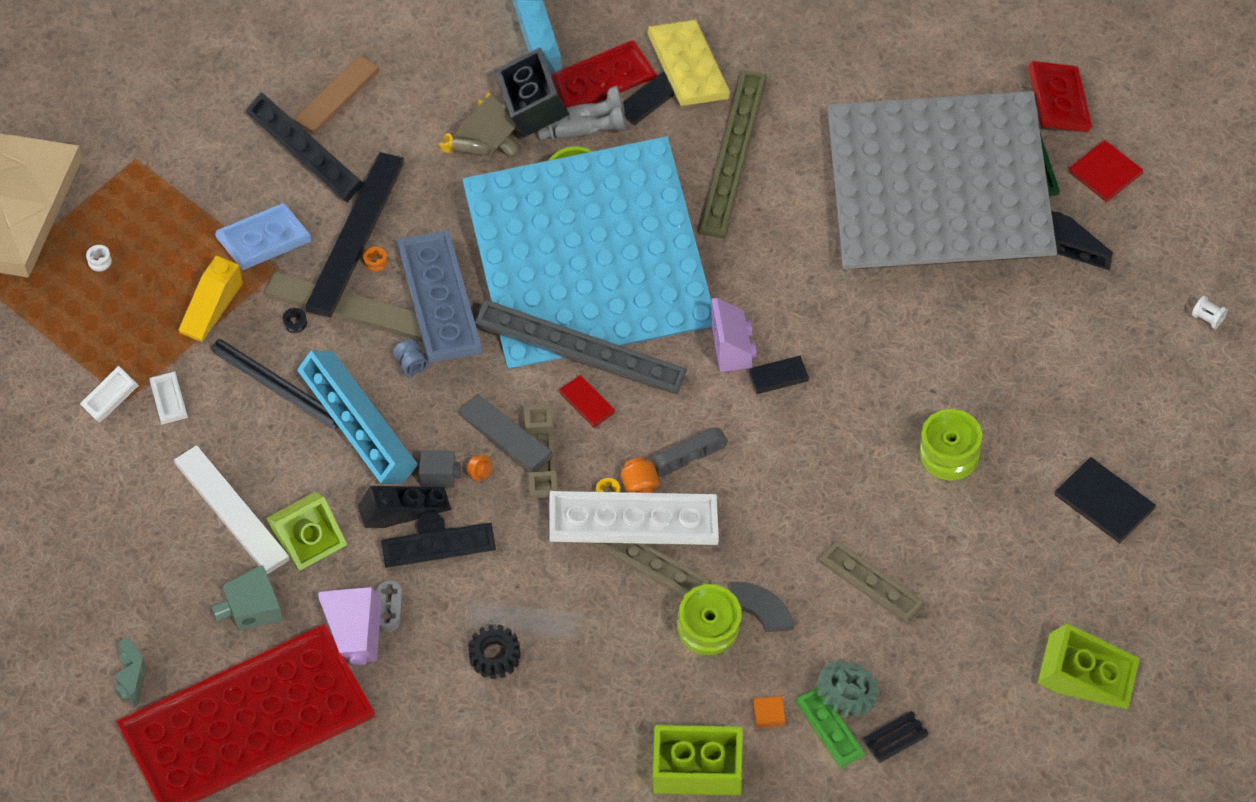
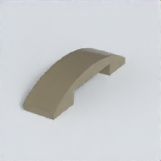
[524,404,558,498]

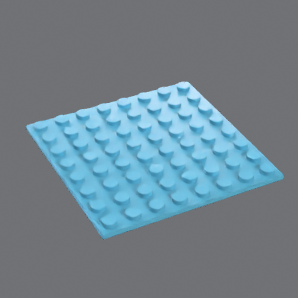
[462,136,712,369]

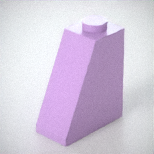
[318,587,382,666]

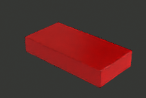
[559,375,615,428]

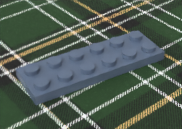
[397,230,482,363]

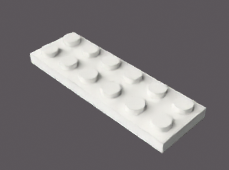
[549,491,719,545]

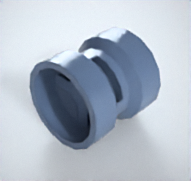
[393,339,429,377]

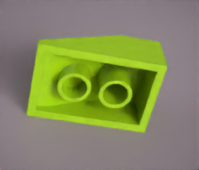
[1037,623,1140,709]

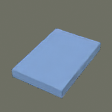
[216,203,311,270]

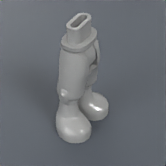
[538,86,627,140]

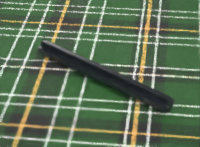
[212,339,338,429]

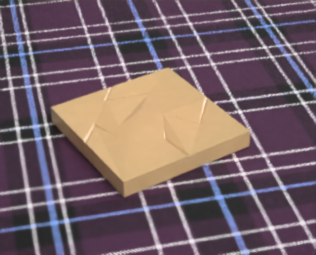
[0,133,83,278]

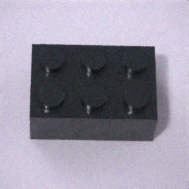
[495,47,570,138]

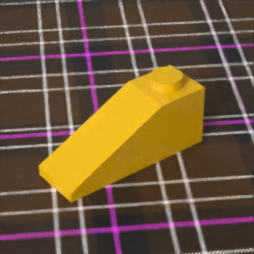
[179,256,243,342]

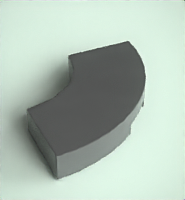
[731,582,794,633]

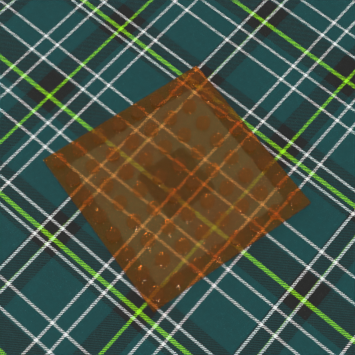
[0,159,280,402]

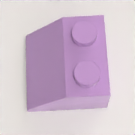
[712,298,757,372]

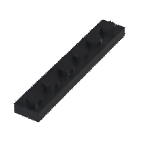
[245,92,364,203]

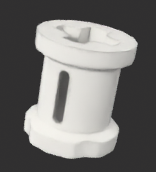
[1192,295,1228,330]

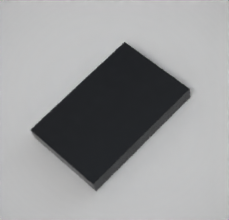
[1055,457,1156,544]

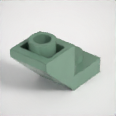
[114,637,147,707]

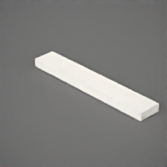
[174,445,290,575]

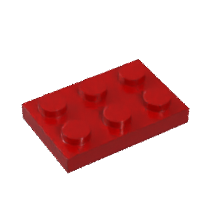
[1028,60,1092,133]

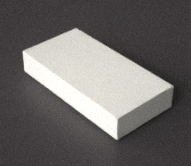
[80,366,139,422]
[149,372,188,425]

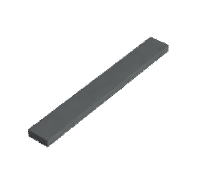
[475,299,687,395]

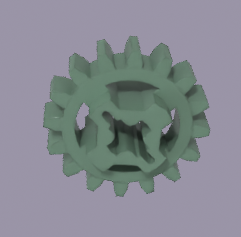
[816,659,880,717]

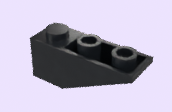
[358,486,452,528]

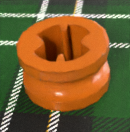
[363,247,388,272]

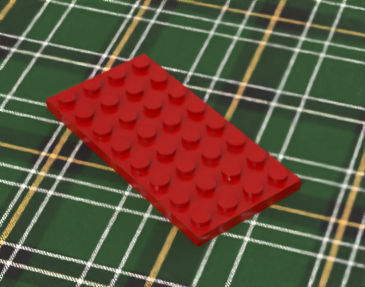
[116,624,375,802]

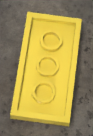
[647,20,730,106]

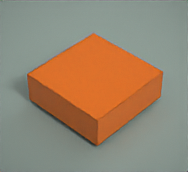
[753,696,785,728]

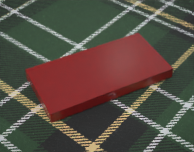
[555,40,657,108]

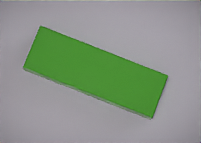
[795,687,865,769]

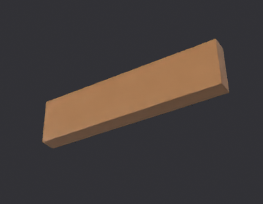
[294,55,379,136]

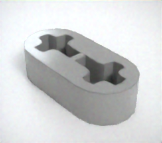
[376,580,403,632]

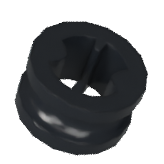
[282,308,307,333]

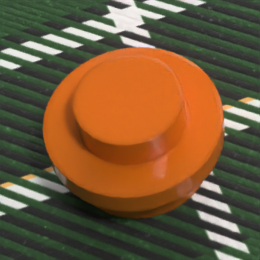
[467,455,492,482]

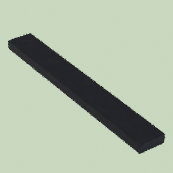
[306,152,404,318]

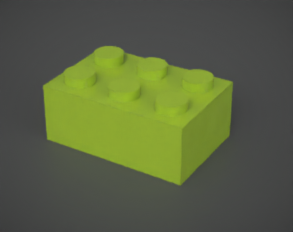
[653,725,743,796]

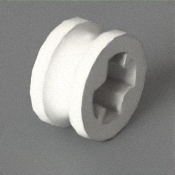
[86,245,112,272]

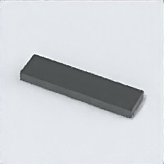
[458,394,553,472]

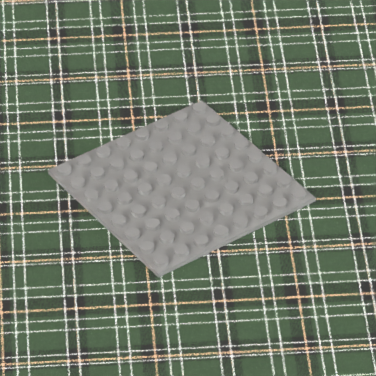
[827,91,1057,269]

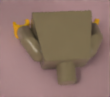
[439,93,521,158]

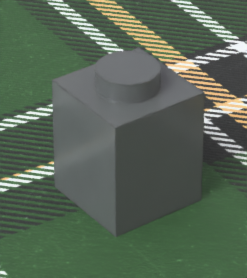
[419,450,461,488]

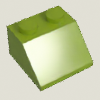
[267,492,347,571]

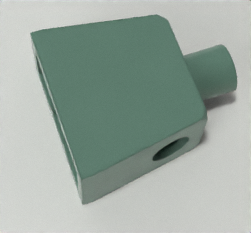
[211,565,283,630]

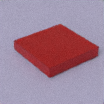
[1068,140,1143,203]

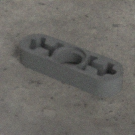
[652,428,728,477]

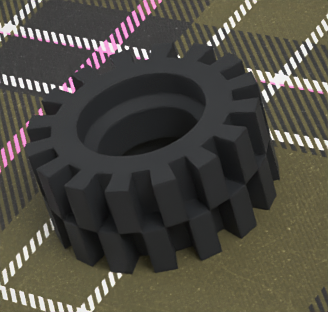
[468,624,521,679]

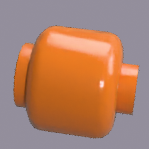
[620,457,660,493]

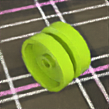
[920,409,983,481]
[677,584,741,655]

